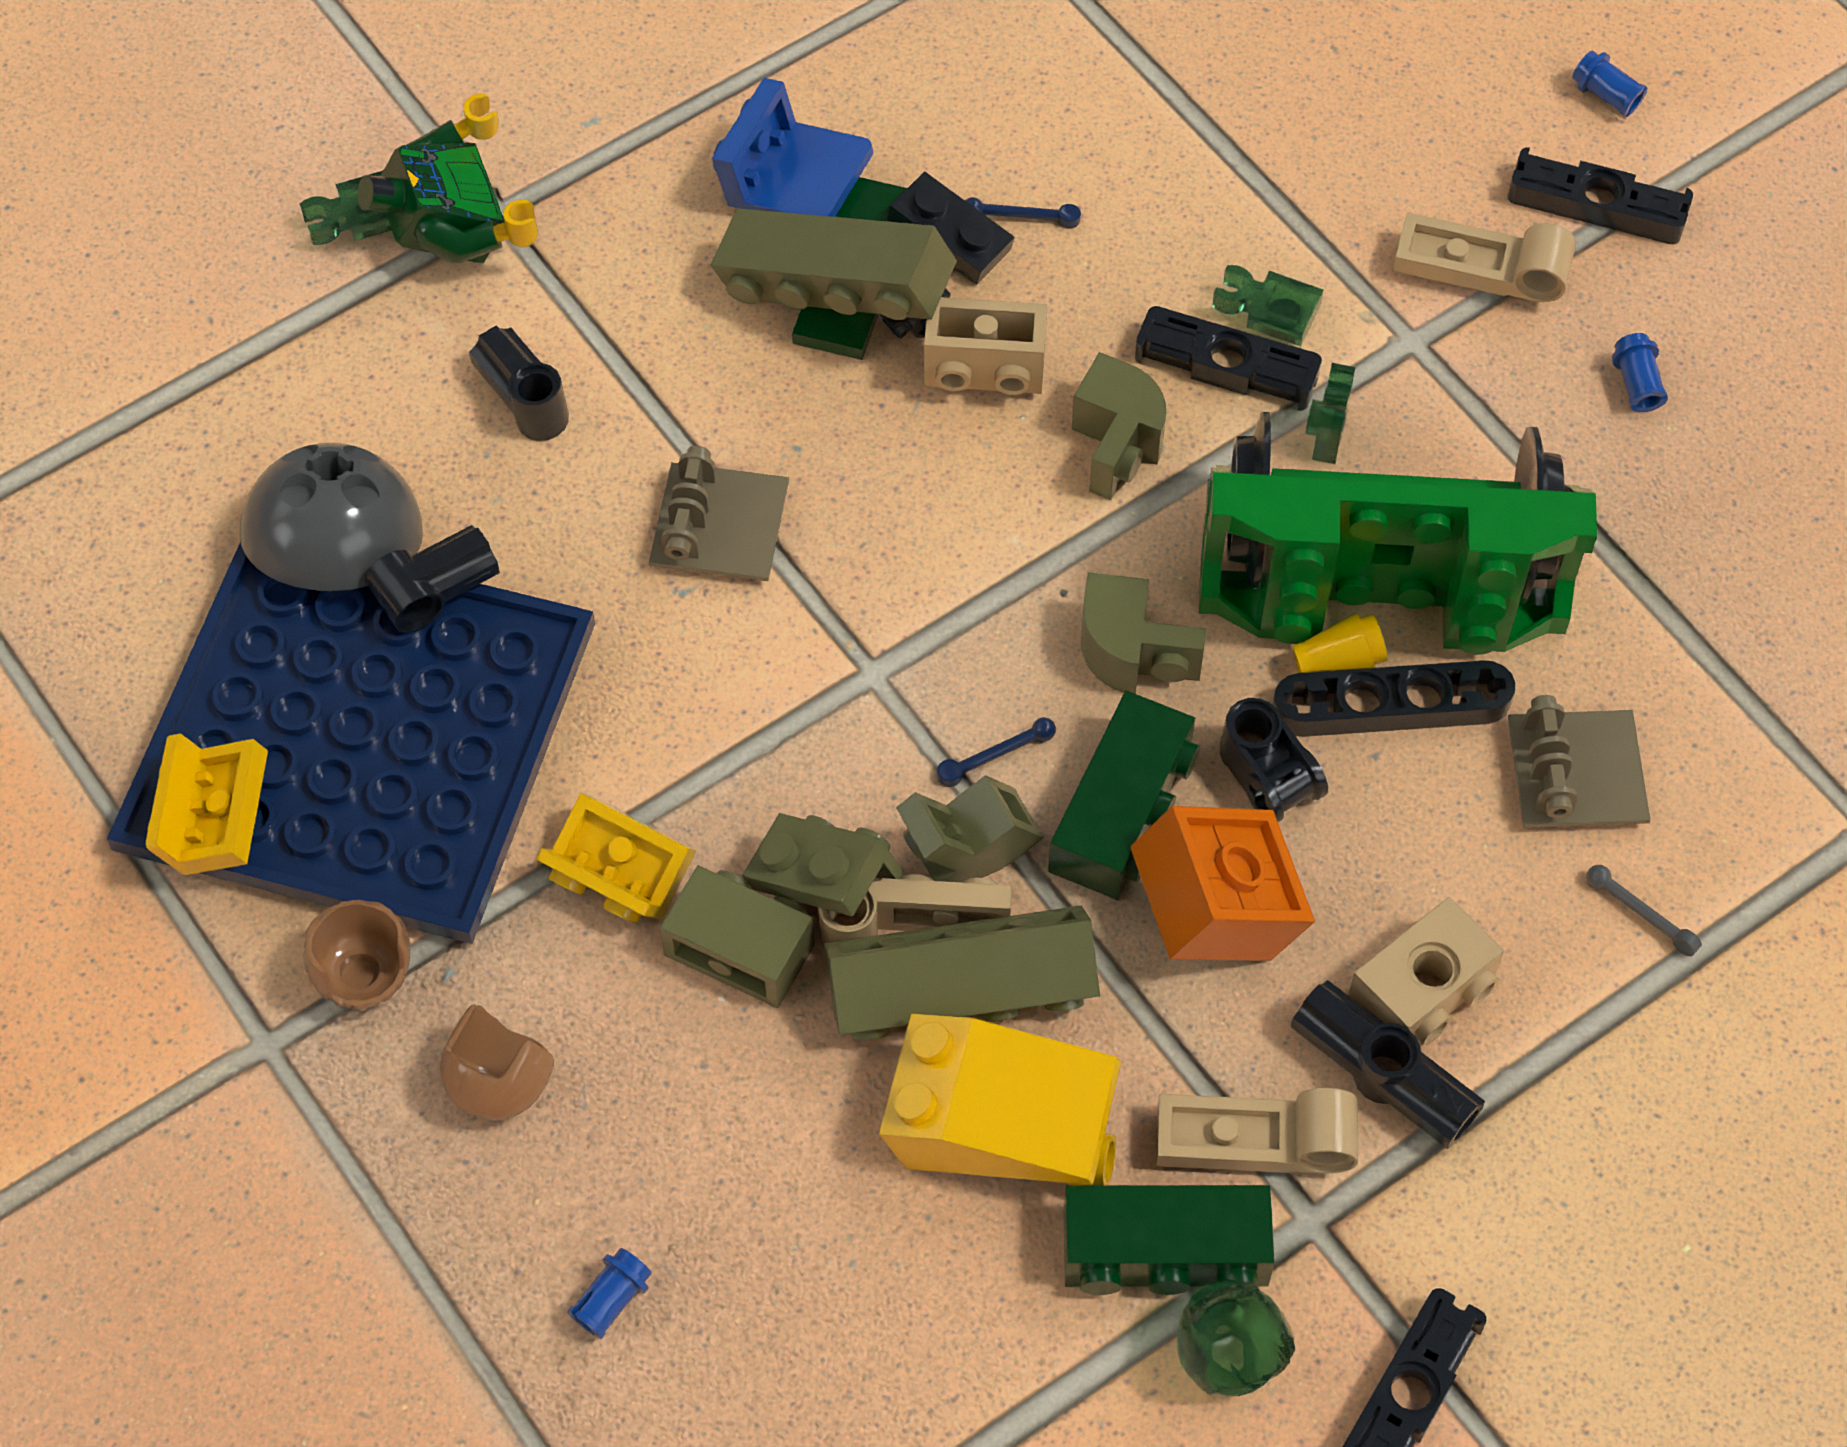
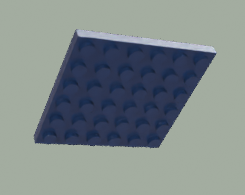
[107,542,595,944]

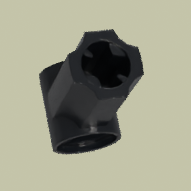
[469,325,569,441]
[365,525,500,633]

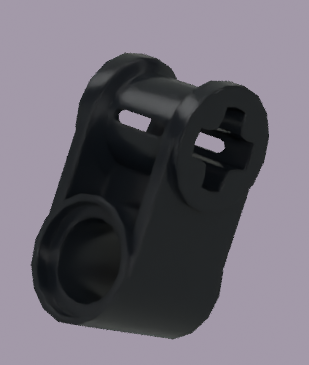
[1220,698,1328,822]

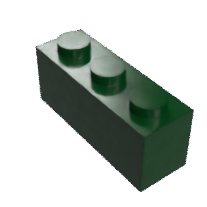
[1048,690,1200,900]
[1063,1185,1275,1295]

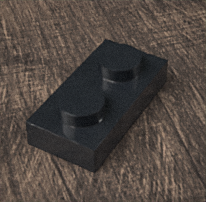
[887,171,1015,285]

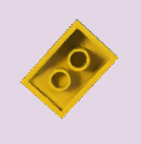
[879,1014,1121,1185]

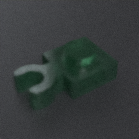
[299,170,391,245]
[1212,265,1324,347]
[1305,362,1356,464]

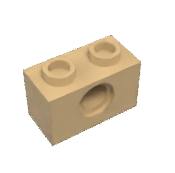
[1348,896,1504,1045]

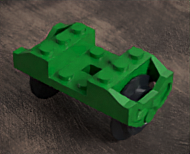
[1199,412,1597,655]

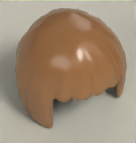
[303,899,411,1011]
[440,1004,554,1120]

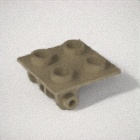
[649,446,789,581]
[1508,695,1651,828]

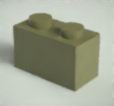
[660,865,814,1008]

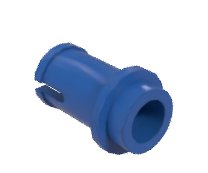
[1572,50,1648,117]
[1612,333,1668,412]
[567,1248,652,1339]

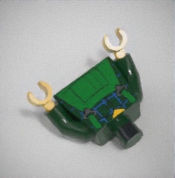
[358,93,538,264]

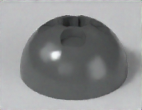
[240,443,423,591]

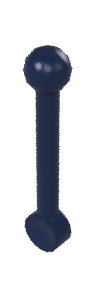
[965,197,1081,229]
[937,717,1056,787]

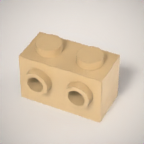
[924,297,1047,395]

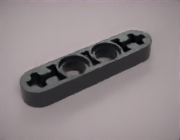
[1272,660,1516,737]

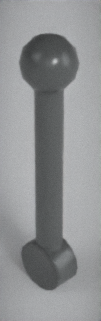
[1586,865,1702,956]

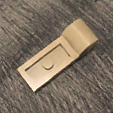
[1393,212,1576,302]
[818,874,1012,948]
[1156,1088,1358,1174]

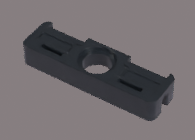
[1508,147,1693,245]
[1135,306,1322,411]
[1343,1288,1487,1447]

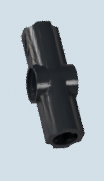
[1291,980,1485,1149]

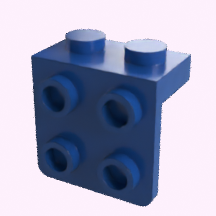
[712,78,874,217]

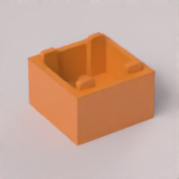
[1130,806,1315,961]

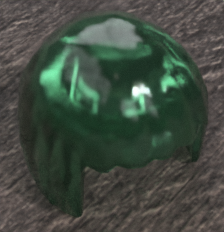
[1177,1279,1295,1396]

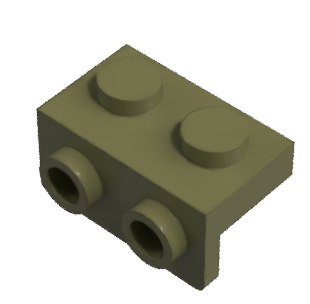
[742,813,904,916]

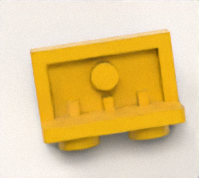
[146,734,268,875]
[536,792,697,923]

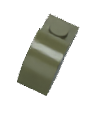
[1072,352,1166,500]
[1081,572,1206,694]
[896,775,1044,883]

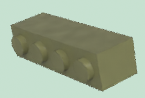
[710,208,957,320]
[825,905,1100,1040]

